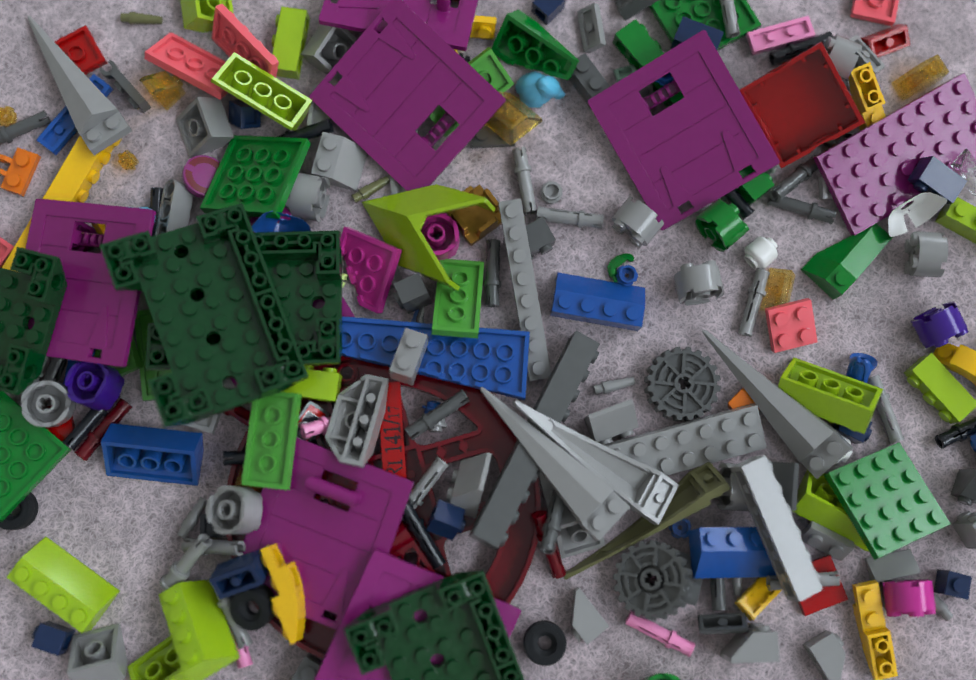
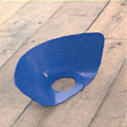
[252,211,311,233]

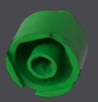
[695,199,749,252]

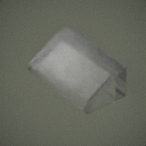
[950,149,976,196]

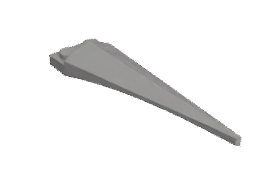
[27,16,132,155]
[702,330,853,479]
[480,387,630,542]
[512,401,679,525]

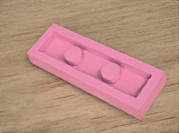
[746,15,815,55]

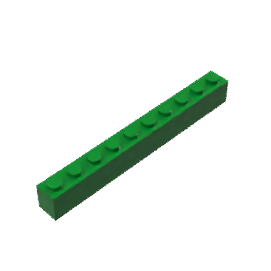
[612,19,775,206]

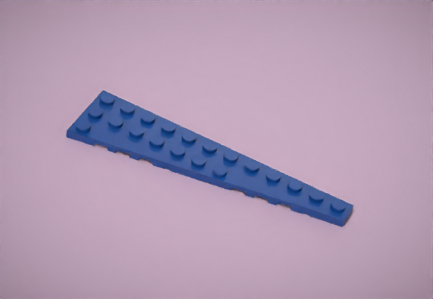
[341,316,530,400]

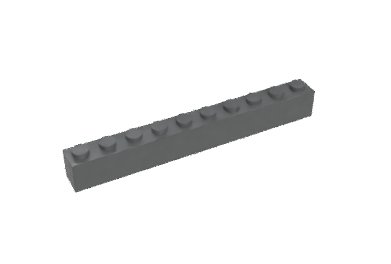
[468,330,600,550]

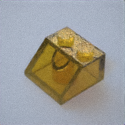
[486,91,542,146]

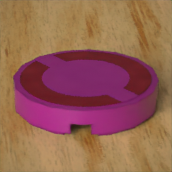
[181,155,220,199]

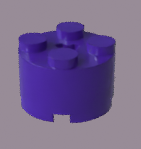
[911,301,969,348]
[65,362,125,410]

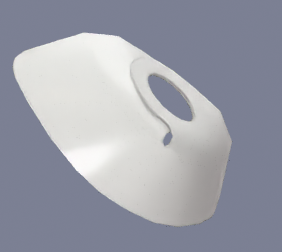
[888,192,947,237]

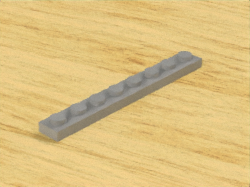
[498,198,551,381]

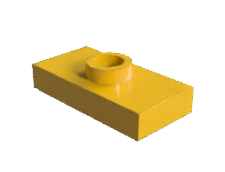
[734,577,781,621]

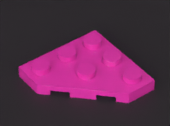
[340,227,402,313]

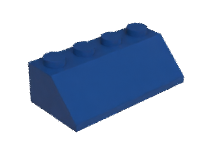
[550,273,645,331]
[101,423,204,486]
[688,527,777,579]

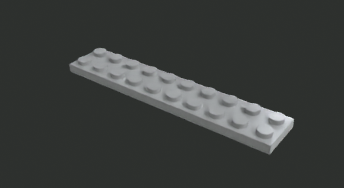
[538,403,767,508]

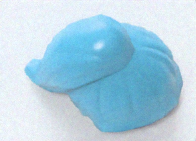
[515,71,565,108]

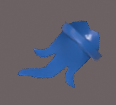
[846,353,878,383]

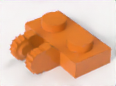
[0,147,41,197]

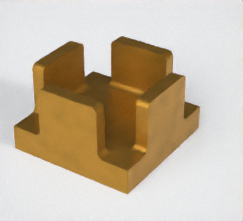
[445,184,502,246]

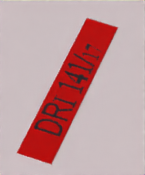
[380,381,406,478]

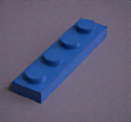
[36,74,113,155]

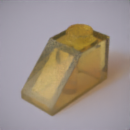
[891,54,949,101]
[139,71,186,111]

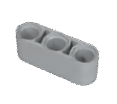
[155,179,193,235]

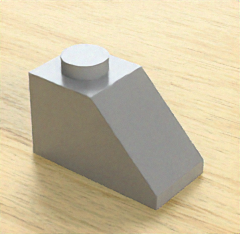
[570,587,609,645]
[802,630,846,680]

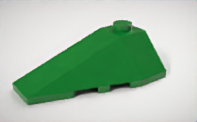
[491,9,579,80]
[801,223,892,300]

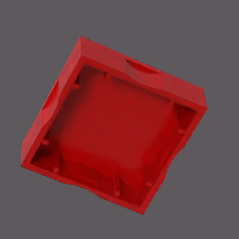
[739,41,865,168]

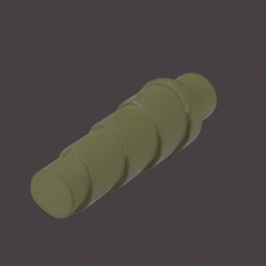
[120,12,163,25]
[351,176,390,203]

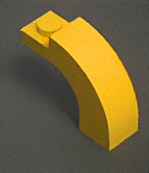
[933,343,976,386]

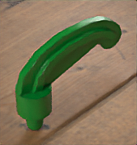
[607,253,634,282]

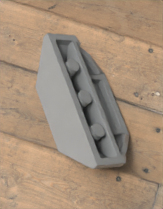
[325,374,389,468]

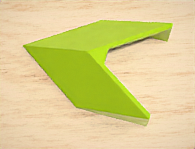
[362,184,496,291]

